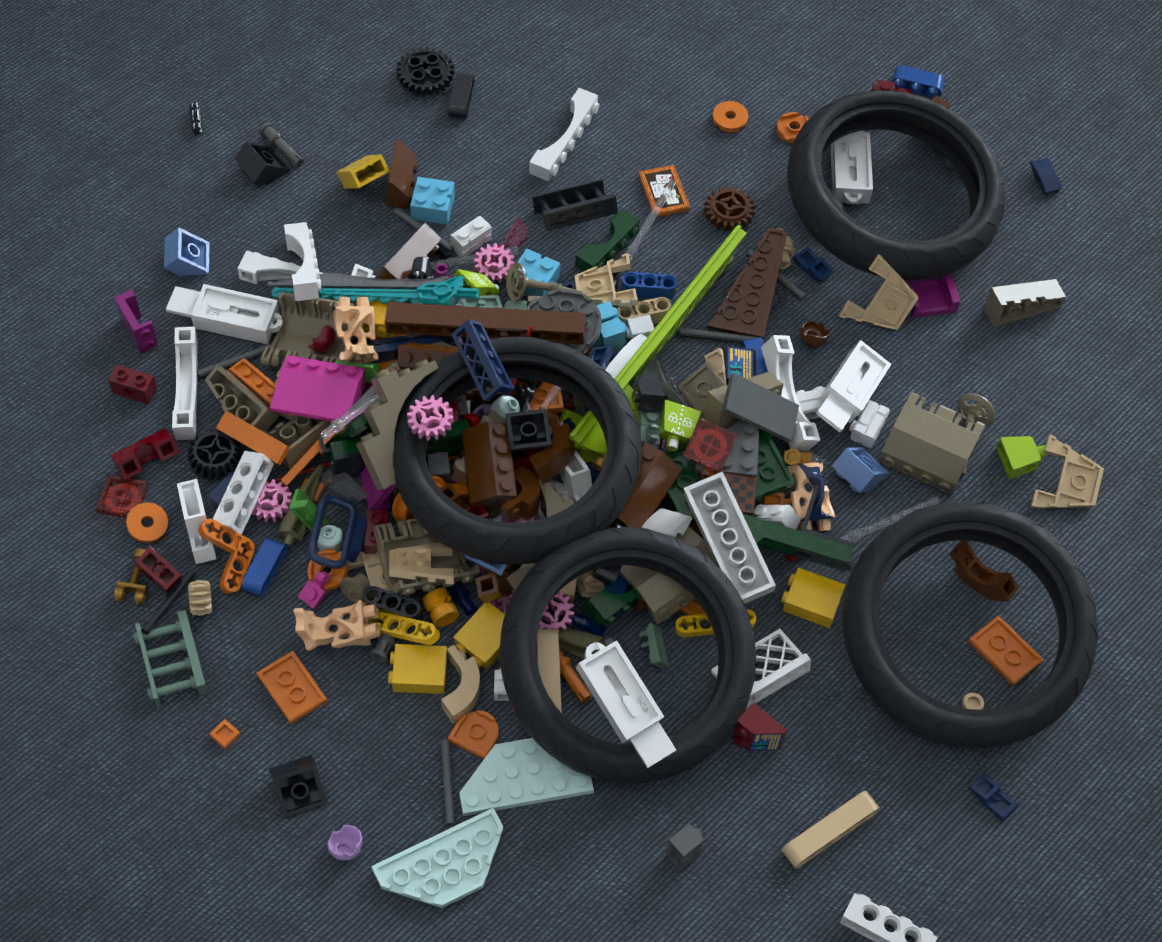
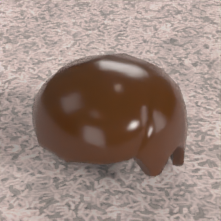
[800,321,831,347]

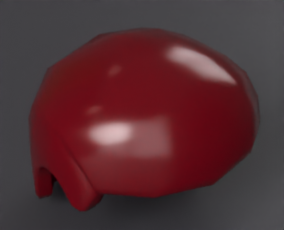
[308,325,336,354]

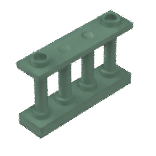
[133,610,208,708]

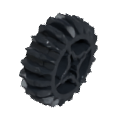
[187,429,243,481]

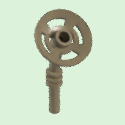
[506,263,583,301]
[957,393,995,474]

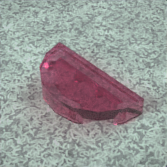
[502,217,528,249]

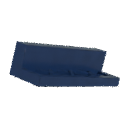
[452,319,514,402]
[367,335,449,364]

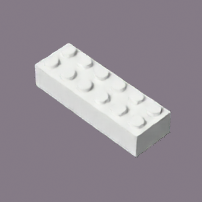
[684,472,776,604]

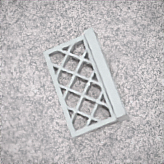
[711,629,811,710]

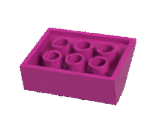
[270,355,365,424]

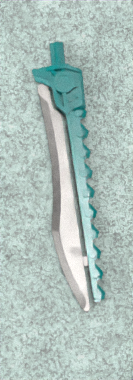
[268,273,480,306]

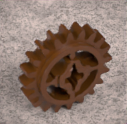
[704,186,756,232]

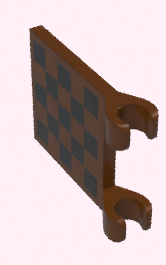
[700,467,756,515]

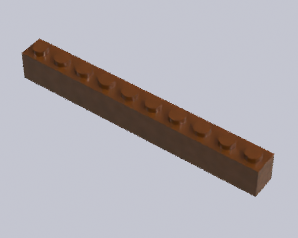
[384,302,586,344]

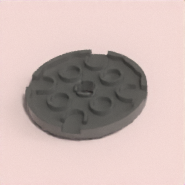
[526,289,602,353]

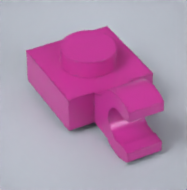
[298,571,331,609]

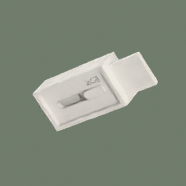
[831,130,873,204]
[166,284,283,344]
[816,340,891,432]
[576,640,676,768]

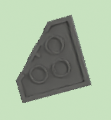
[651,358,701,425]
[695,421,759,478]

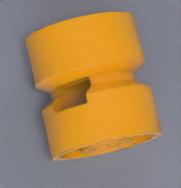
[422,588,459,628]

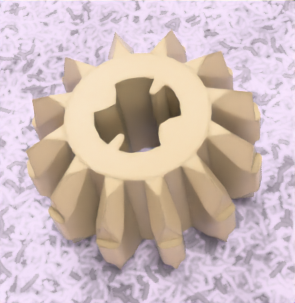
[576,570,605,598]
[188,580,212,616]

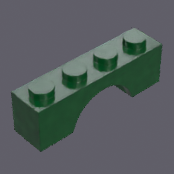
[575,209,640,272]
[583,585,640,627]

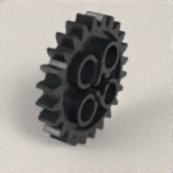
[396,47,454,96]

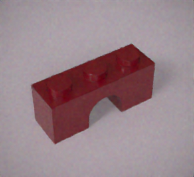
[110,428,180,480]

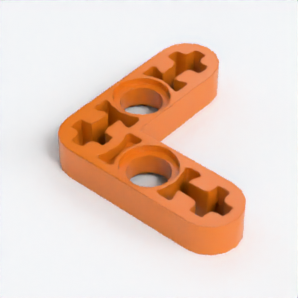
[198,519,255,594]

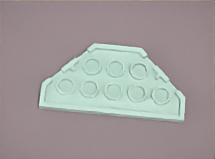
[459,738,594,816]
[371,808,503,908]

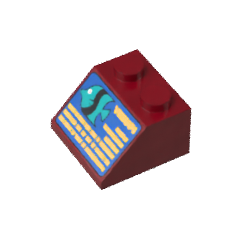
[732,703,787,751]

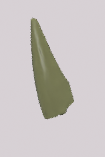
[277,464,323,547]
[538,626,604,660]

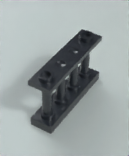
[532,178,618,231]

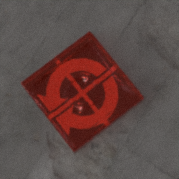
[683,418,738,473]
[96,474,149,518]

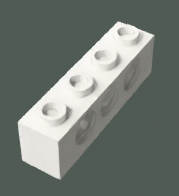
[213,451,274,535]
[840,893,938,942]

